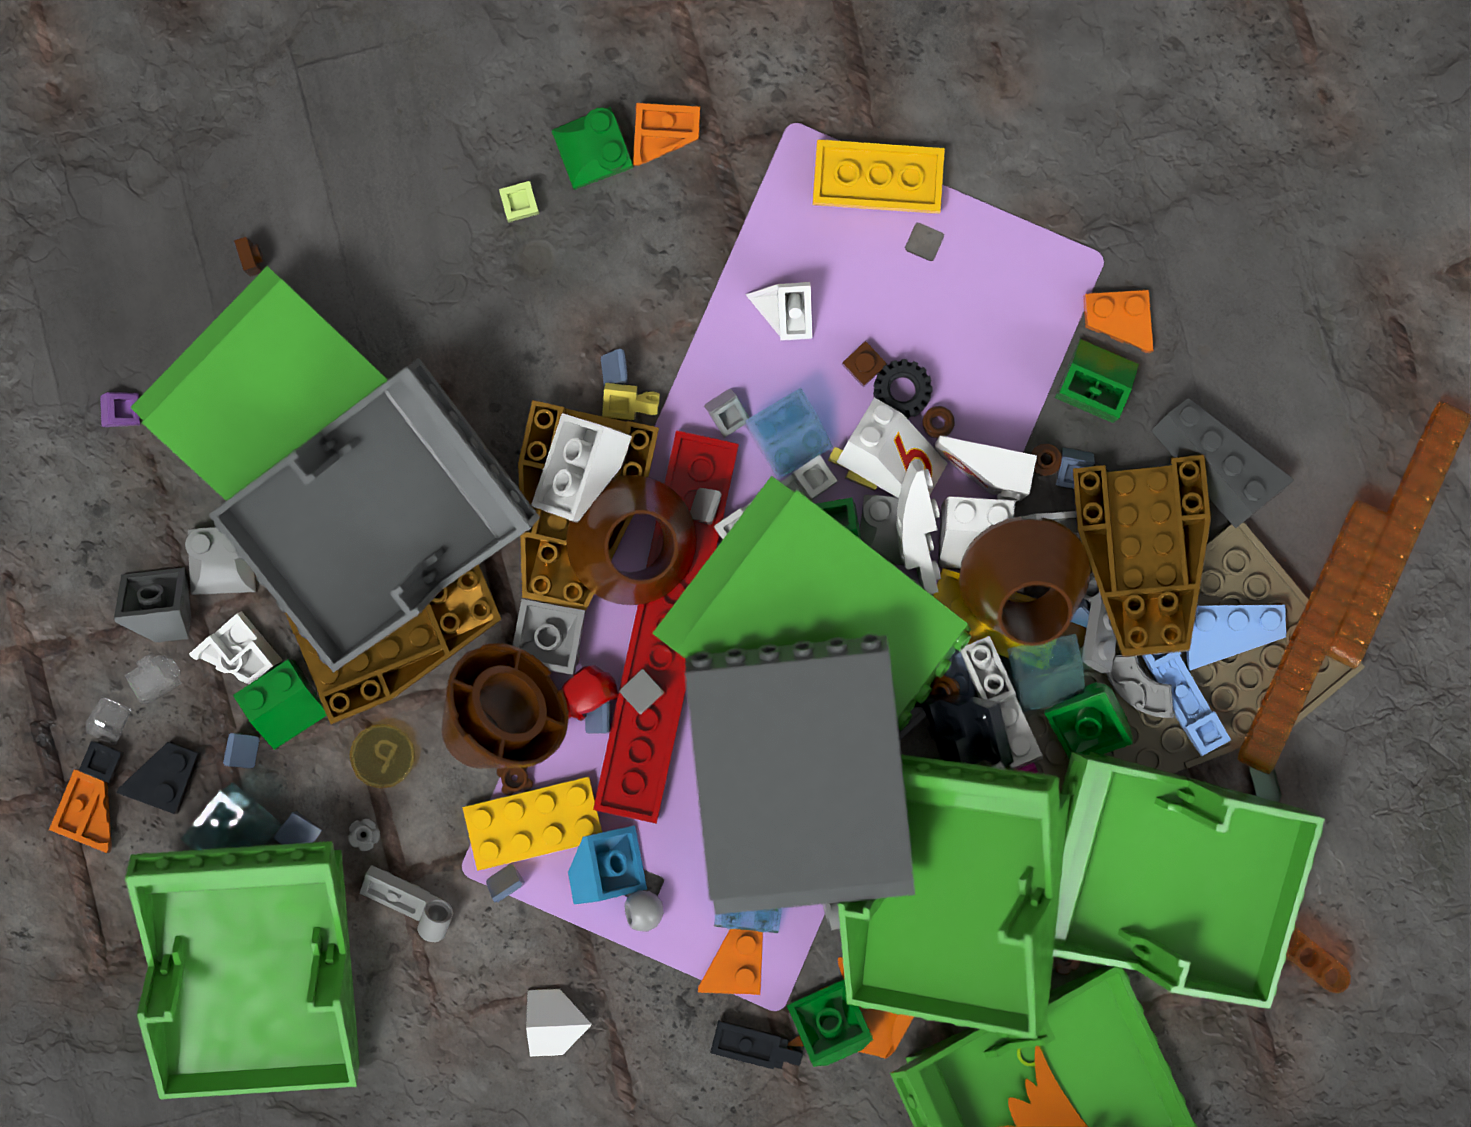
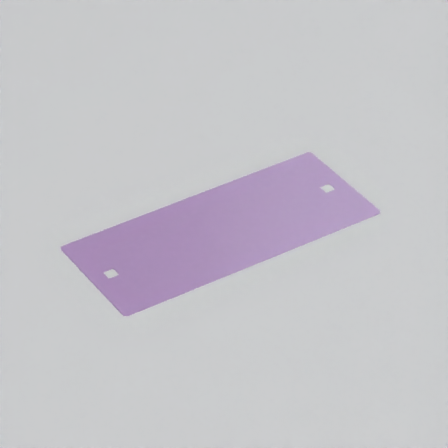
[462,123,1104,1011]

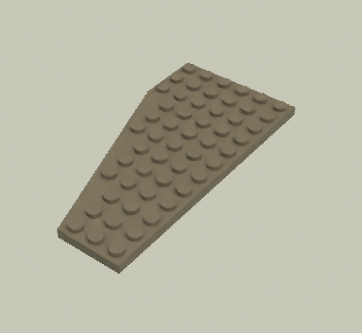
[976,522,1365,794]

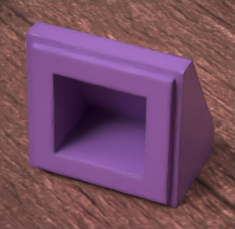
[100,392,140,427]

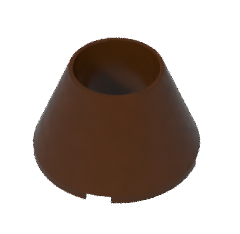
[566,475,696,605]
[959,517,1091,646]
[441,643,569,769]

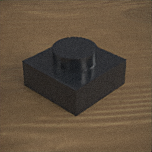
[79,740,124,783]

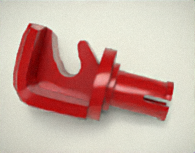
[559,665,618,721]

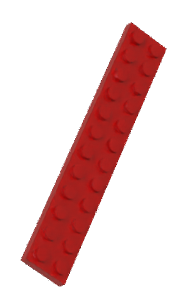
[593,430,739,824]

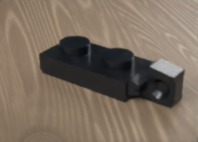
[710,1020,803,1070]

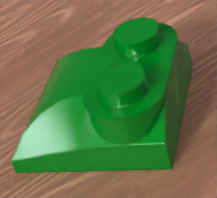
[551,107,633,190]
[1044,683,1133,760]
[787,979,873,1067]

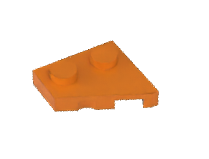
[633,103,700,166]
[1083,290,1154,353]
[49,769,112,853]
[698,928,763,995]

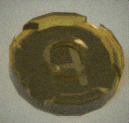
[349,724,415,789]

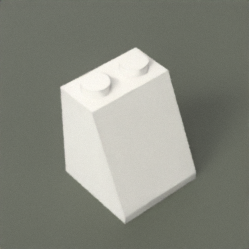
[938,496,1015,569]

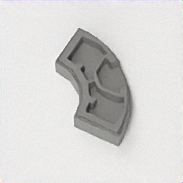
[1106,655,1174,718]

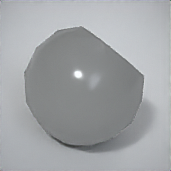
[624,890,664,932]

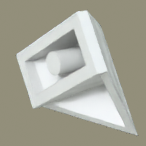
[745,282,812,341]
[526,988,592,1056]

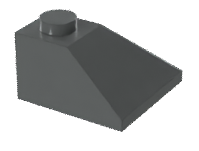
[114,567,191,642]

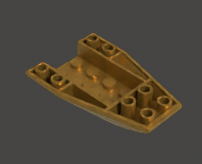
[518,400,659,611]
[1073,455,1211,657]
[285,564,501,724]

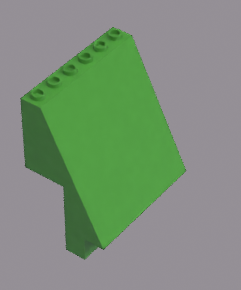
[130,266,388,501]
[652,476,971,730]
[1053,751,1325,1009]
[838,755,1070,1039]
[125,841,360,1099]
[890,966,1198,1127]

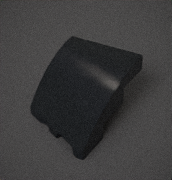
[915,694,1014,767]

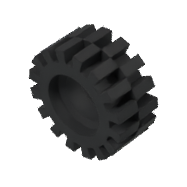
[873,359,933,419]

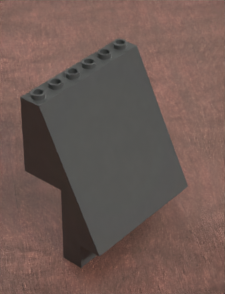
[209,358,540,672]
[685,634,915,915]

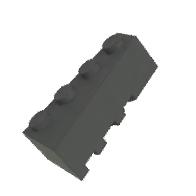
[1151,398,1294,528]

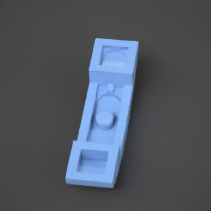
[1142,652,1231,756]

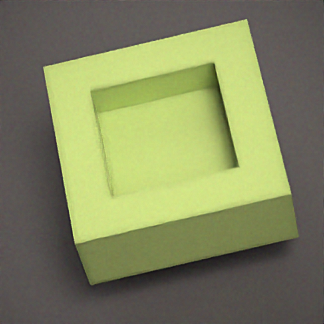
[499,181,539,222]

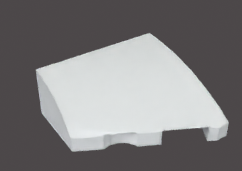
[189,611,283,684]

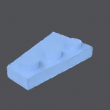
[1186,605,1286,671]

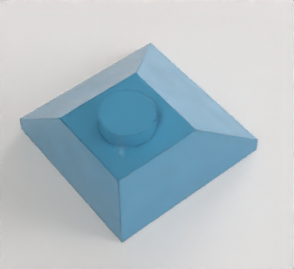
[568,825,647,905]

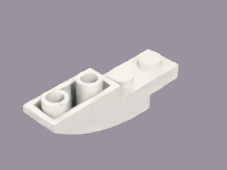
[896,460,941,594]
[960,636,1043,770]

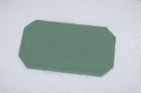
[1249,759,1282,802]

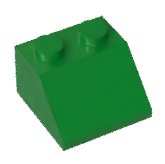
[233,659,327,750]

